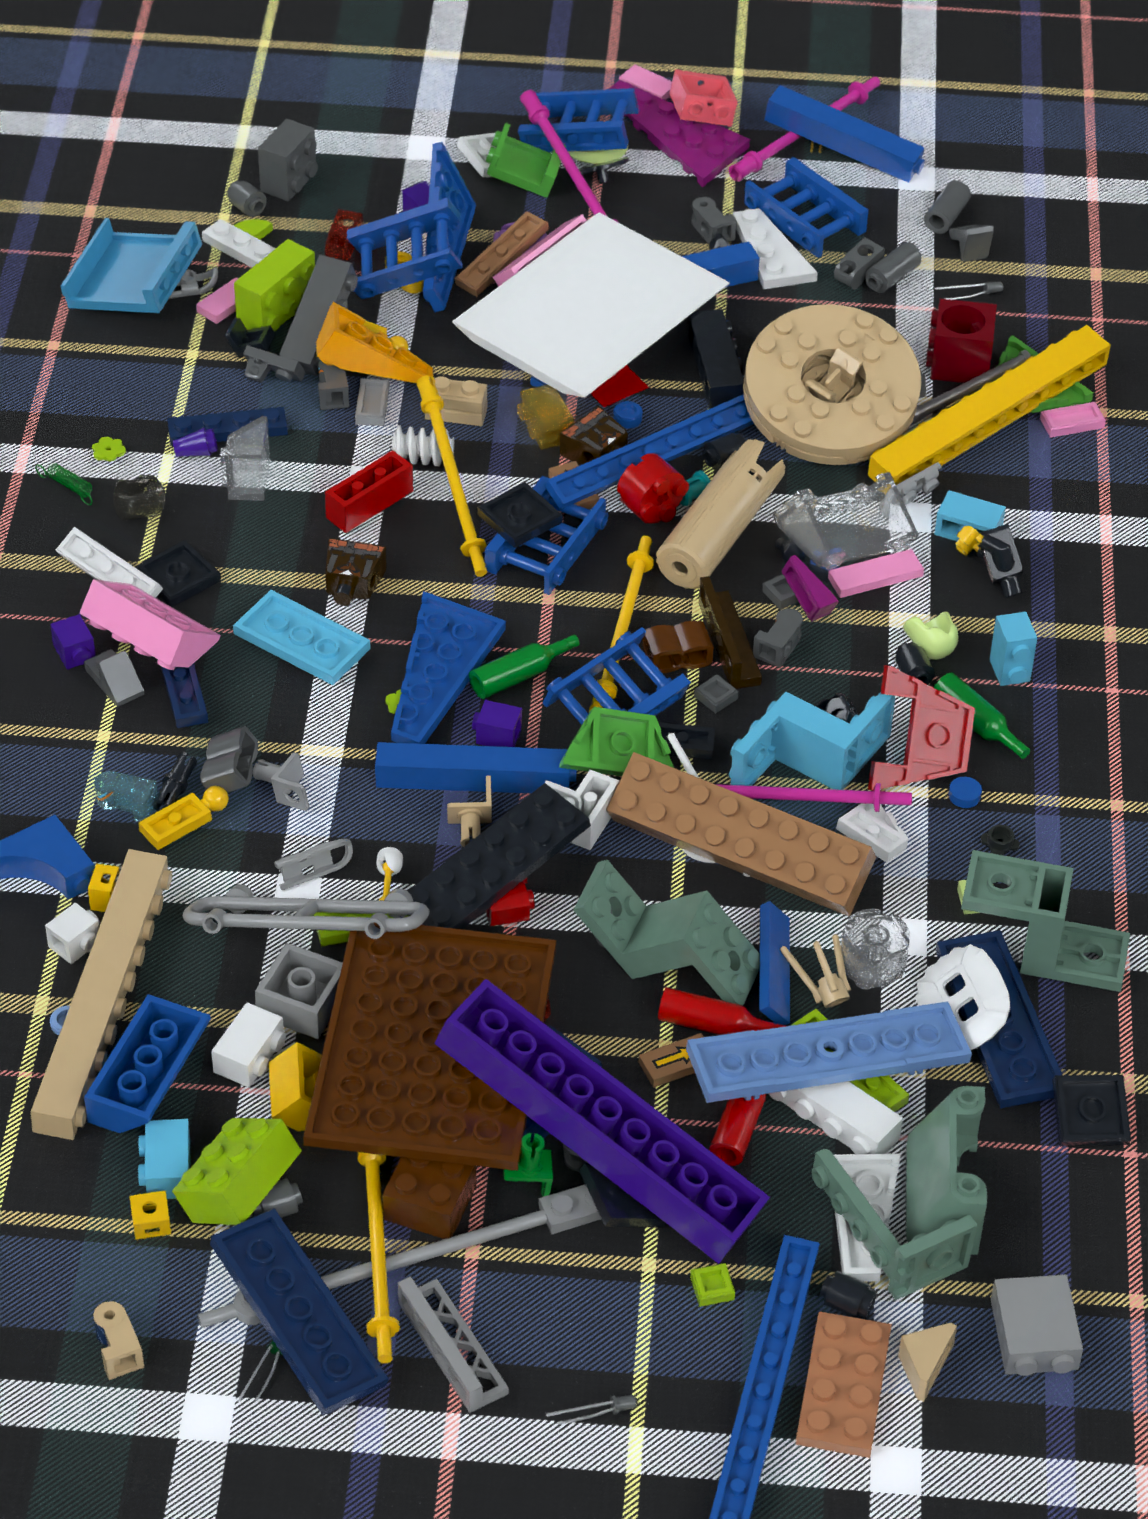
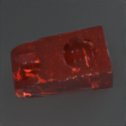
[325,209,363,261]

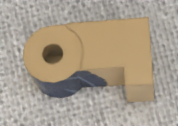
[93,1301,144,1380]

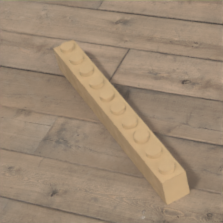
[31,849,172,1140]

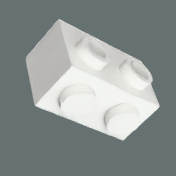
[211,1002,286,1088]

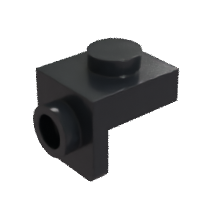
[225,318,276,358]

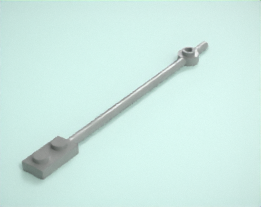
[197,1184,601,1328]

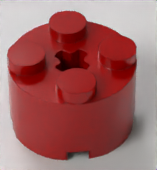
[617,453,689,523]

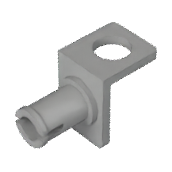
[253,752,310,811]

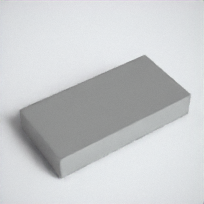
[355,378,390,426]

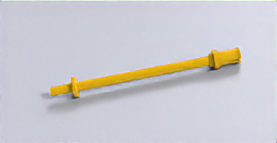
[416,375,487,577]
[589,536,654,712]
[357,1152,400,1363]

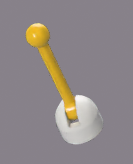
[376,847,403,901]

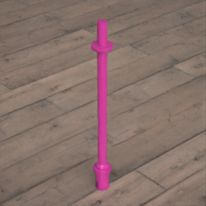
[729,76,880,182]
[520,90,619,223]
[715,783,912,812]

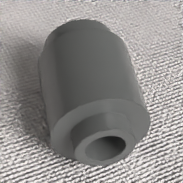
[227,180,267,217]
[252,1178,303,1218]

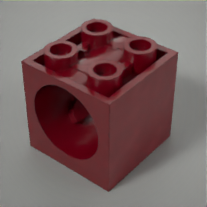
[926,298,997,383]

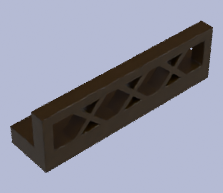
[699,576,762,689]

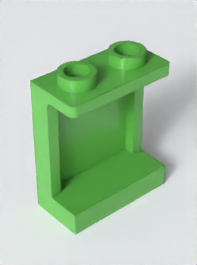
[485,123,566,198]

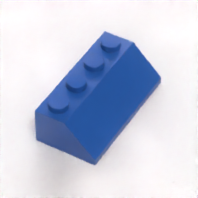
[84,994,211,1133]

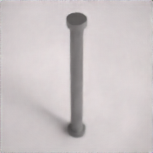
[912,350,1031,424]

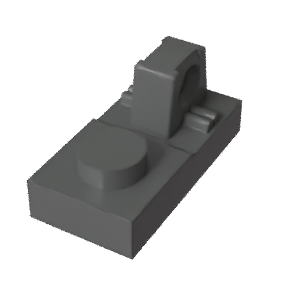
[243,345,306,383]

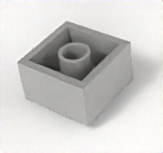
[255,943,343,1039]

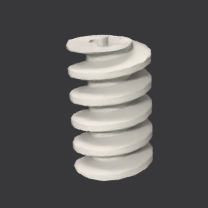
[392,425,454,466]

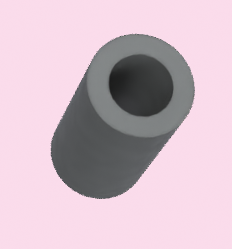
[924,180,971,234]
[865,242,922,293]

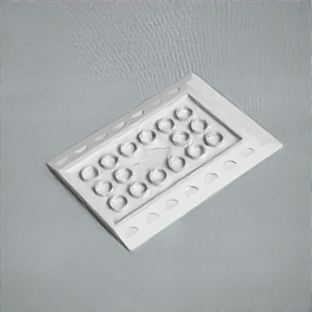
[452,212,730,398]

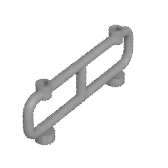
[182,884,429,939]

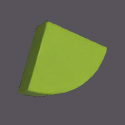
[233,219,273,240]

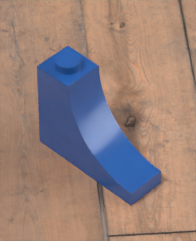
[0,815,95,900]

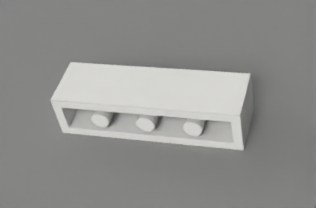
[768,1081,903,1154]

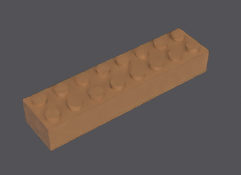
[606,752,876,917]

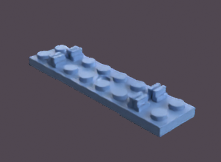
[686,1002,972,1103]

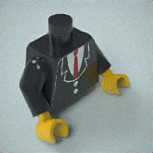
[956,524,1023,598]

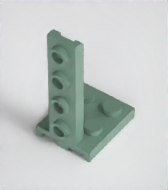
[811,1149,978,1301]

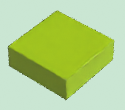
[690,1263,735,1307]

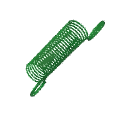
[35,463,93,505]

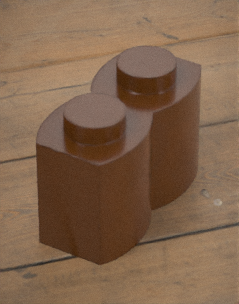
[643,621,714,673]

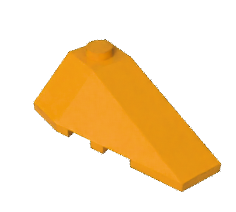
[316,302,433,383]

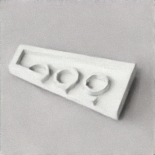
[733,208,818,289]
[834,1154,901,1282]

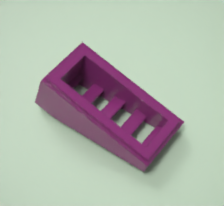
[782,555,839,622]

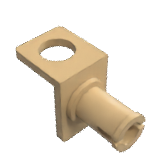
[447,775,492,847]

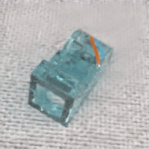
[94,771,158,822]

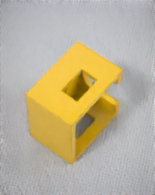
[88,863,120,912]
[130,1190,171,1240]

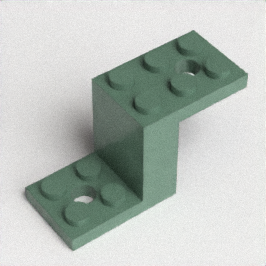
[961,850,1130,992]
[573,860,760,1005]

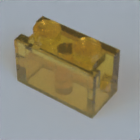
[517,384,574,450]

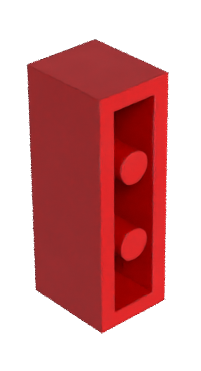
[325,450,413,533]

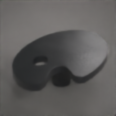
[579,157,630,183]

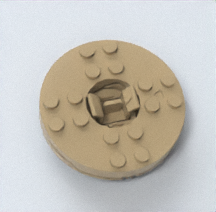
[743,304,921,465]

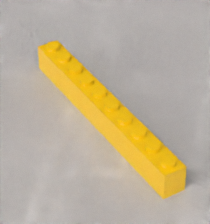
[868,325,1111,494]

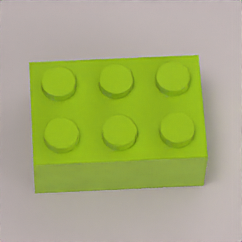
[234,239,315,332]
[172,1118,302,1225]

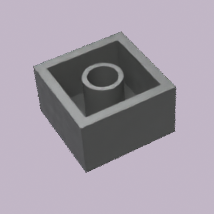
[258,118,318,202]

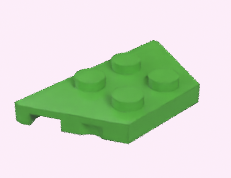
[996,335,1093,413]
[559,707,674,776]

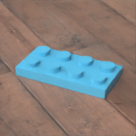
[233,590,371,685]

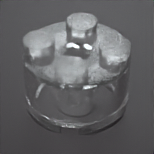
[841,909,910,990]

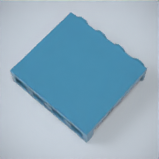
[61,218,202,313]

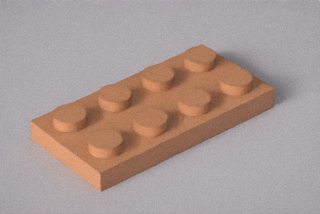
[796,1312,892,1458]

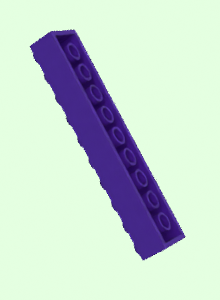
[434,979,770,1264]

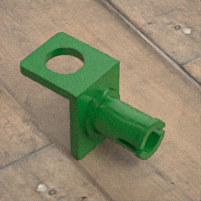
[503,1133,553,1197]

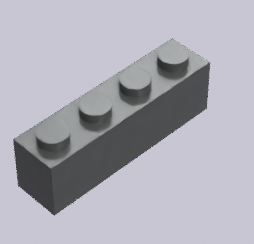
[279,255,358,376]

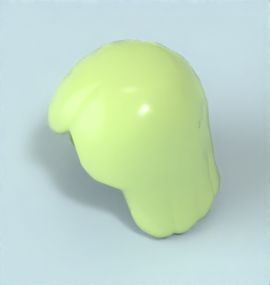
[903,611,958,660]

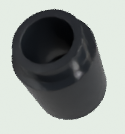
[702,433,746,470]
[895,642,935,685]
[820,1271,877,1319]

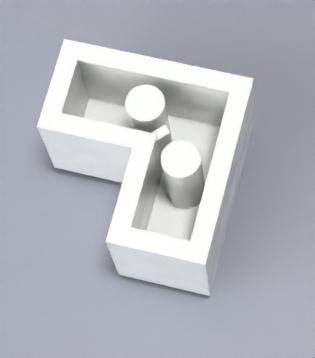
[545,770,619,850]

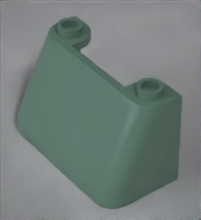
[906,1086,987,1255]

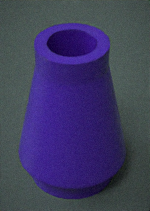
[173,427,218,457]

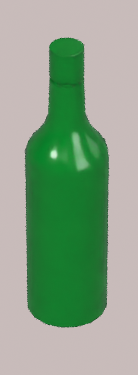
[469,634,580,699]
[934,672,1030,759]

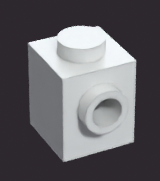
[45,903,100,964]

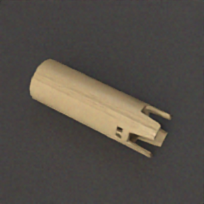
[656,439,785,589]

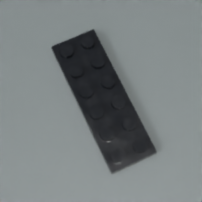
[407,783,591,929]

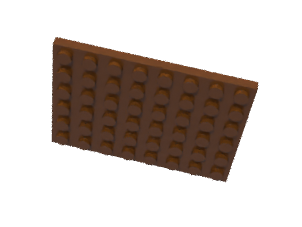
[303,923,557,1171]

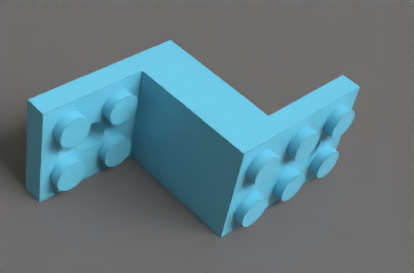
[729,692,895,790]

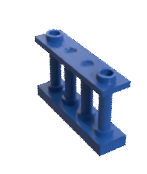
[518,88,639,152]
[744,157,868,258]
[347,197,463,299]
[485,476,608,595]
[543,627,691,725]

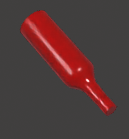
[658,987,786,1035]
[709,1094,766,1166]

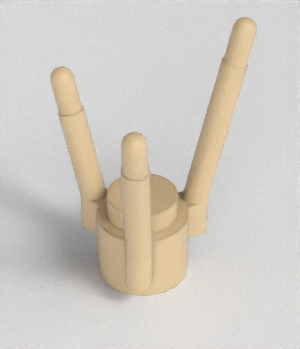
[780,934,851,1008]

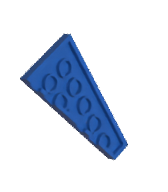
[423,141,477,312]
[391,591,506,744]

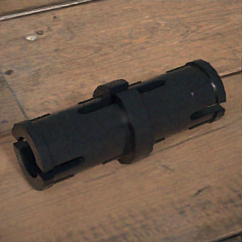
[152,752,197,811]

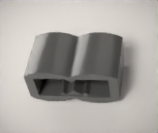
[200,726,258,793]

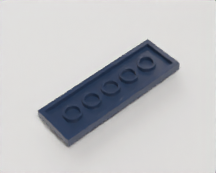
[935,930,1062,1108]
[210,1208,389,1416]

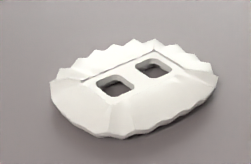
[915,944,1010,1050]

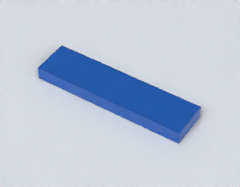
[759,901,790,1026]

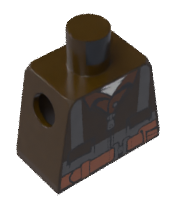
[560,406,628,465]
[325,538,387,606]

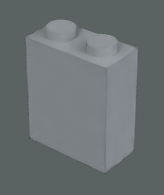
[991,1275,1083,1376]

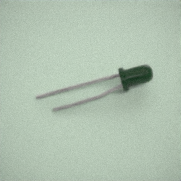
[238,1340,282,1402]

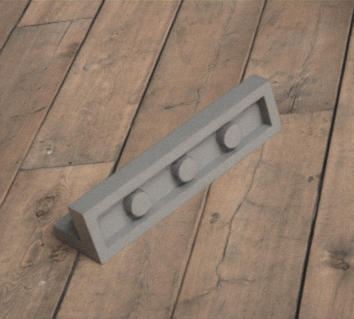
[398,1276,509,1413]

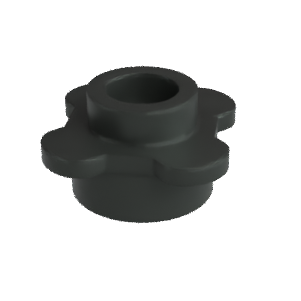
[981,825,1020,855]

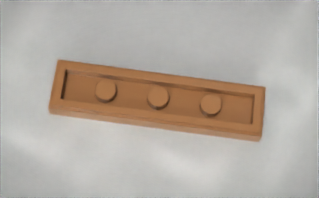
[455,211,549,297]

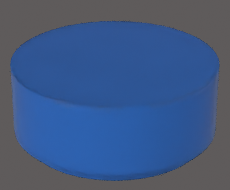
[613,401,643,428]
[949,777,982,808]

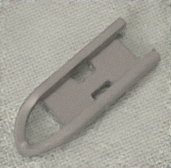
[169,267,218,298]
[881,462,942,517]
[274,838,353,891]

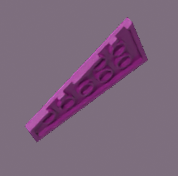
[609,80,750,187]

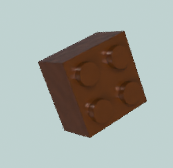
[383,1157,477,1239]

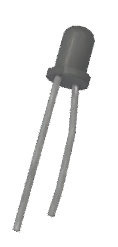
[935,281,1004,300]
[546,1395,637,1425]

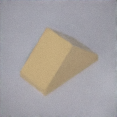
[898,1323,957,1402]

